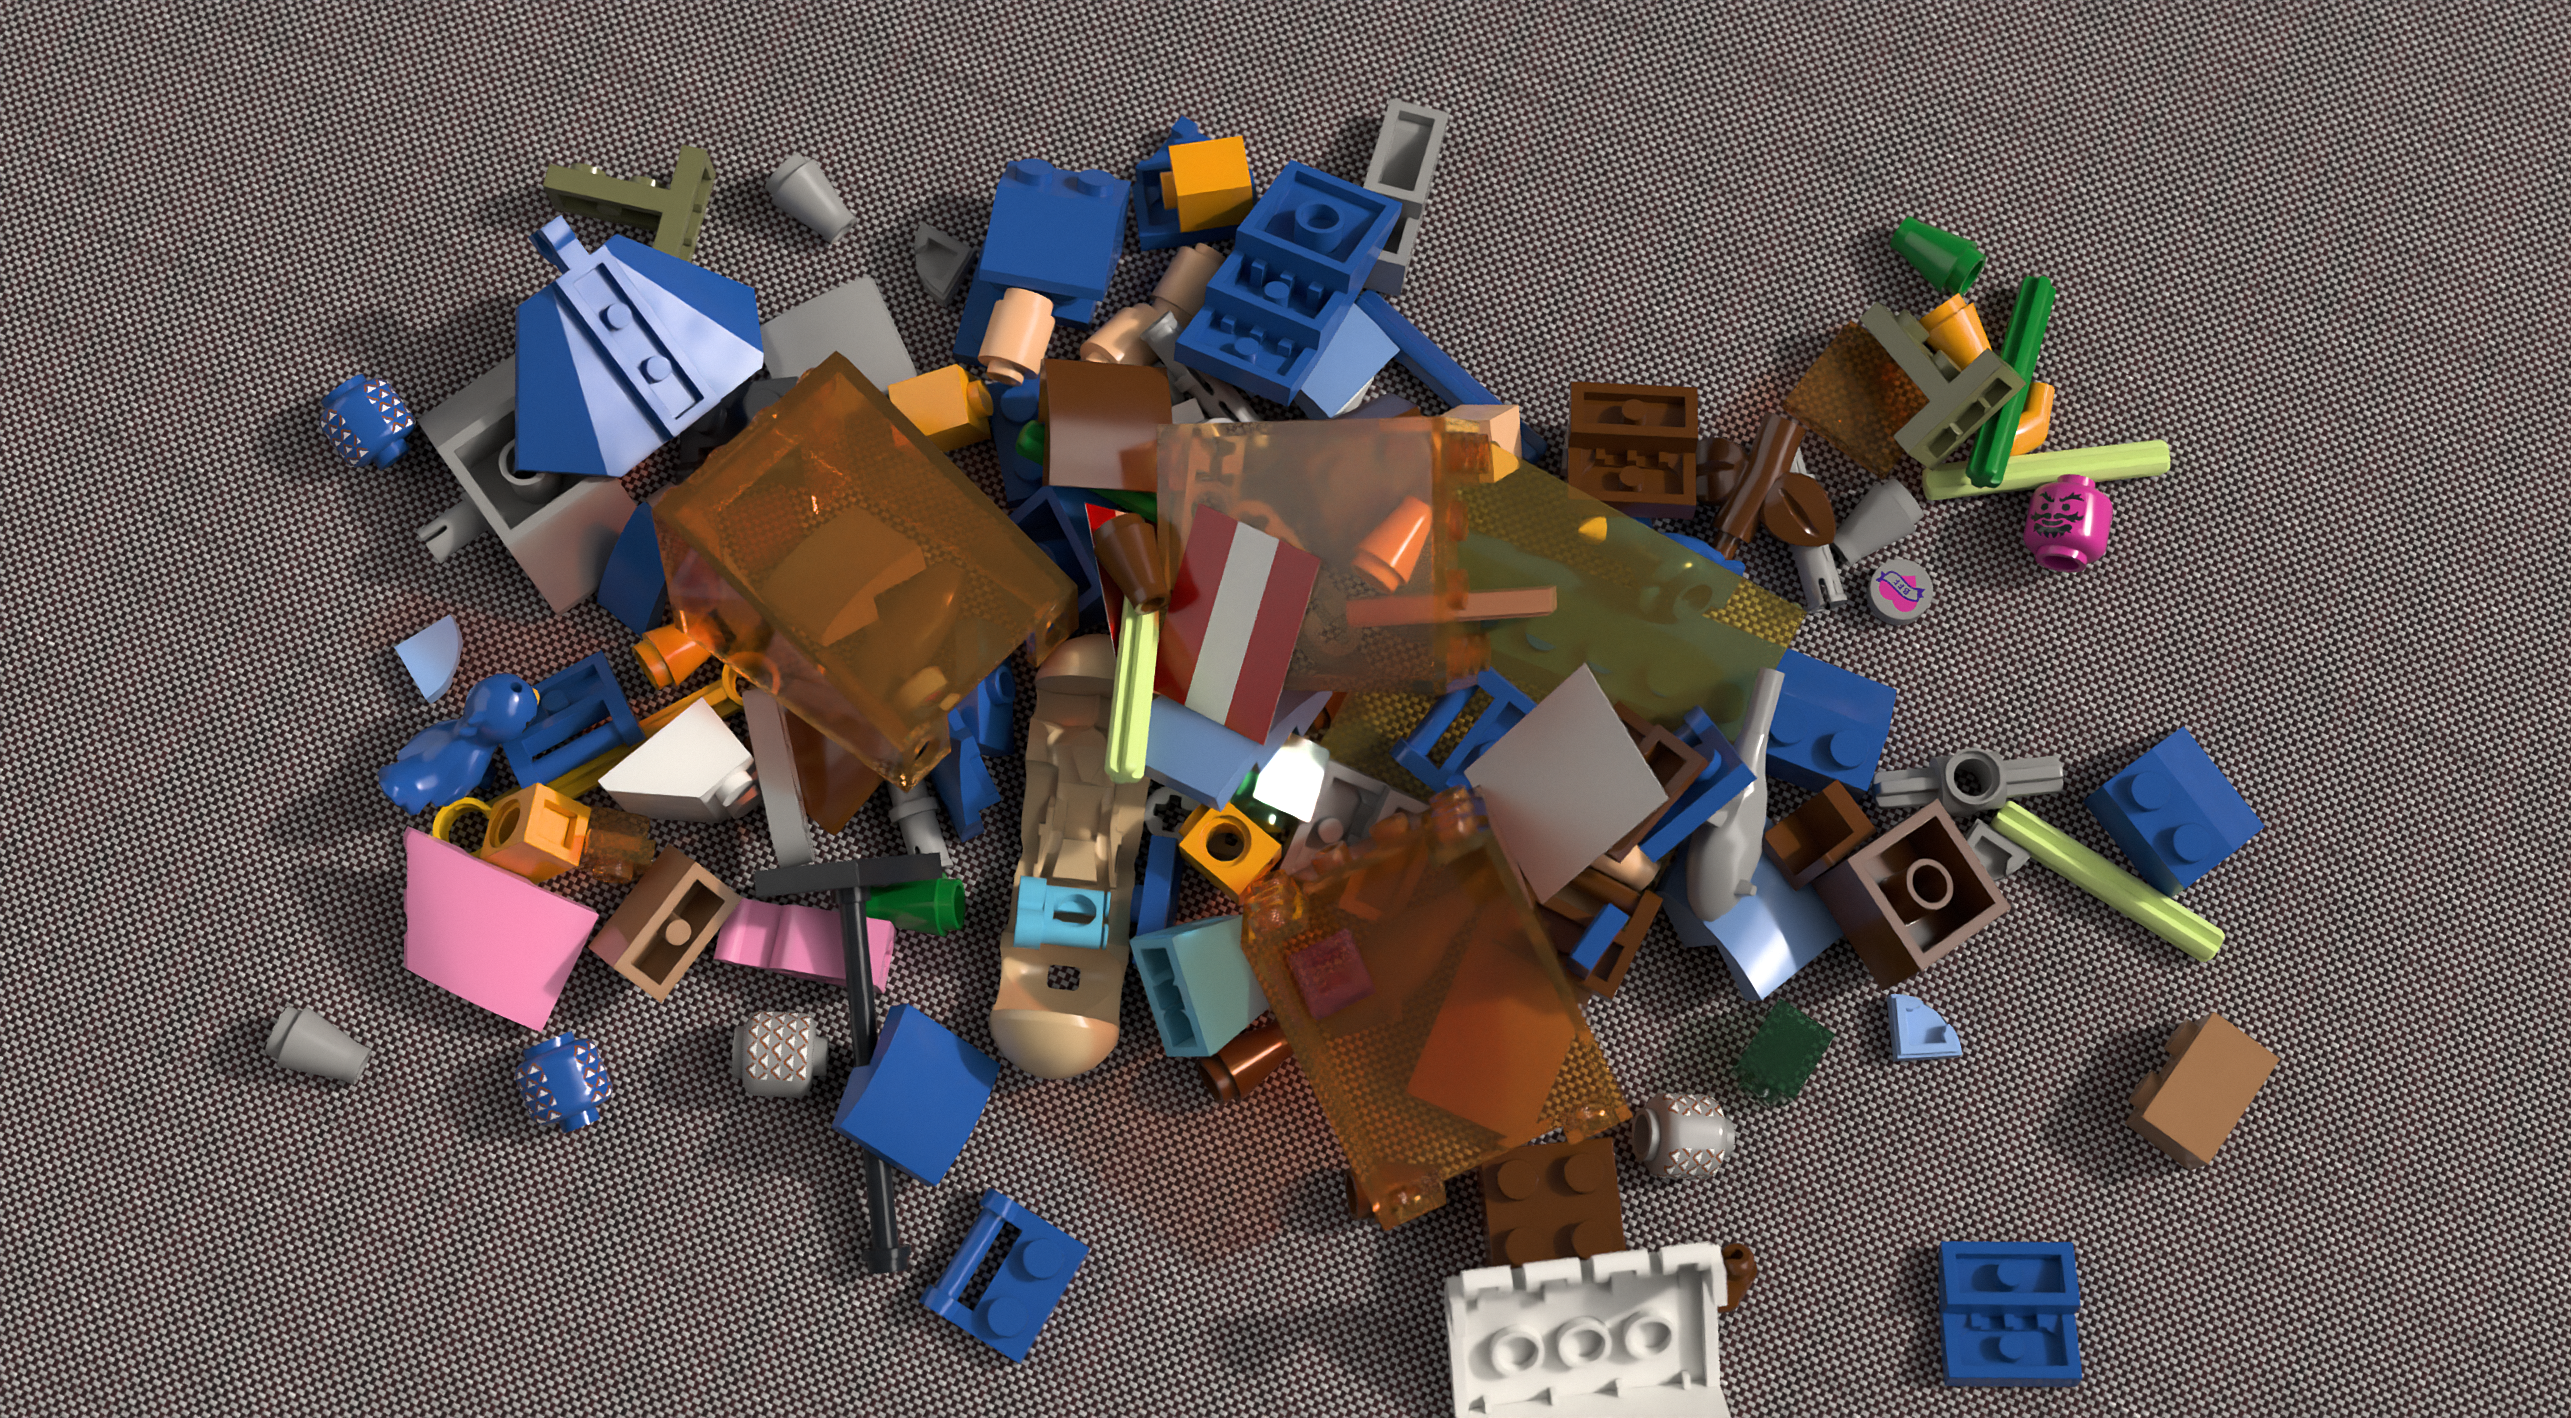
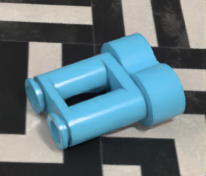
[1013,876,1111,950]

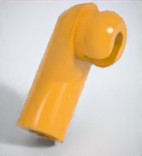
[2010,382,2055,456]

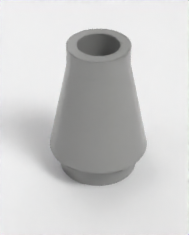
[765,153,857,245]
[1830,478,1924,567]
[265,1006,372,1085]

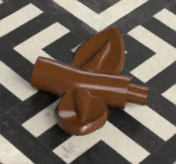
[1695,411,1836,560]

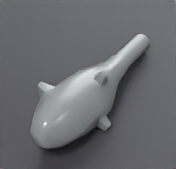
[1685,667,1785,922]

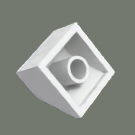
[598,697,763,824]

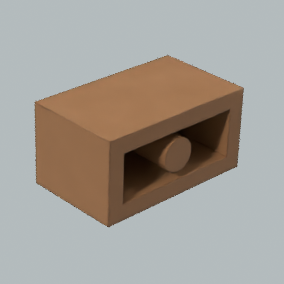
[588,844,743,1003]
[2124,1012,2280,1171]

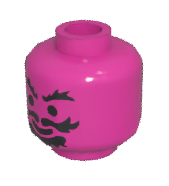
[2023,474,2113,573]

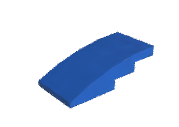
[1174,159,1403,407]

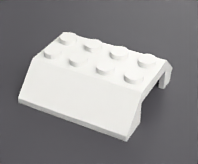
[1444,1241,1731,1418]

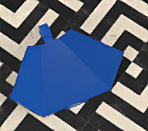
[515,215,764,478]

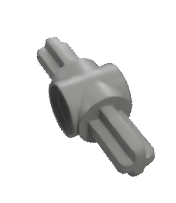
[1871,748,2064,817]

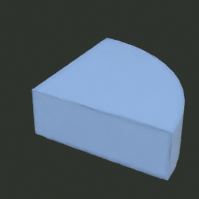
[394,614,463,704]
[1887,994,1962,1062]

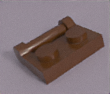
[1492,867,1664,1003]

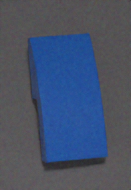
[596,501,693,639]

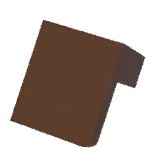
[1762,779,1877,892]

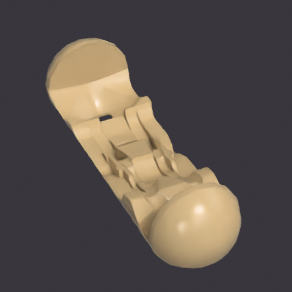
[988,634,1160,1079]

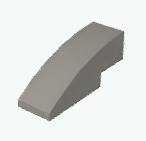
[1362,98,1449,297]

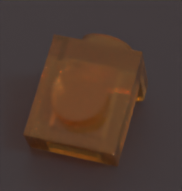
[574,805,656,884]

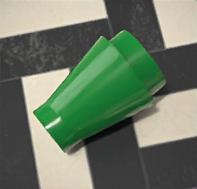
[1890,216,1987,297]
[866,872,966,937]

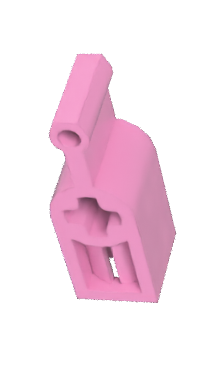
[714,897,897,994]

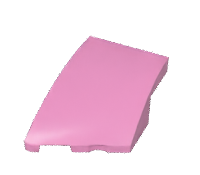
[403,826,599,1032]

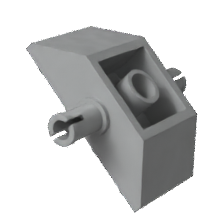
[416,354,637,617]

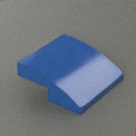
[831,1003,1001,1187]
[1938,1241,2083,1387]

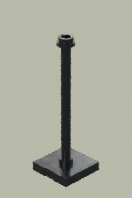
[754,852,943,1274]

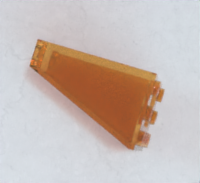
[651,351,1079,794]
[1156,416,1491,694]
[1240,784,1633,1231]

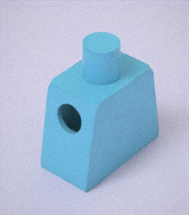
[1129,914,1284,1057]

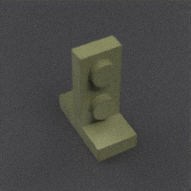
[543,145,716,263]
[1859,301,2027,471]

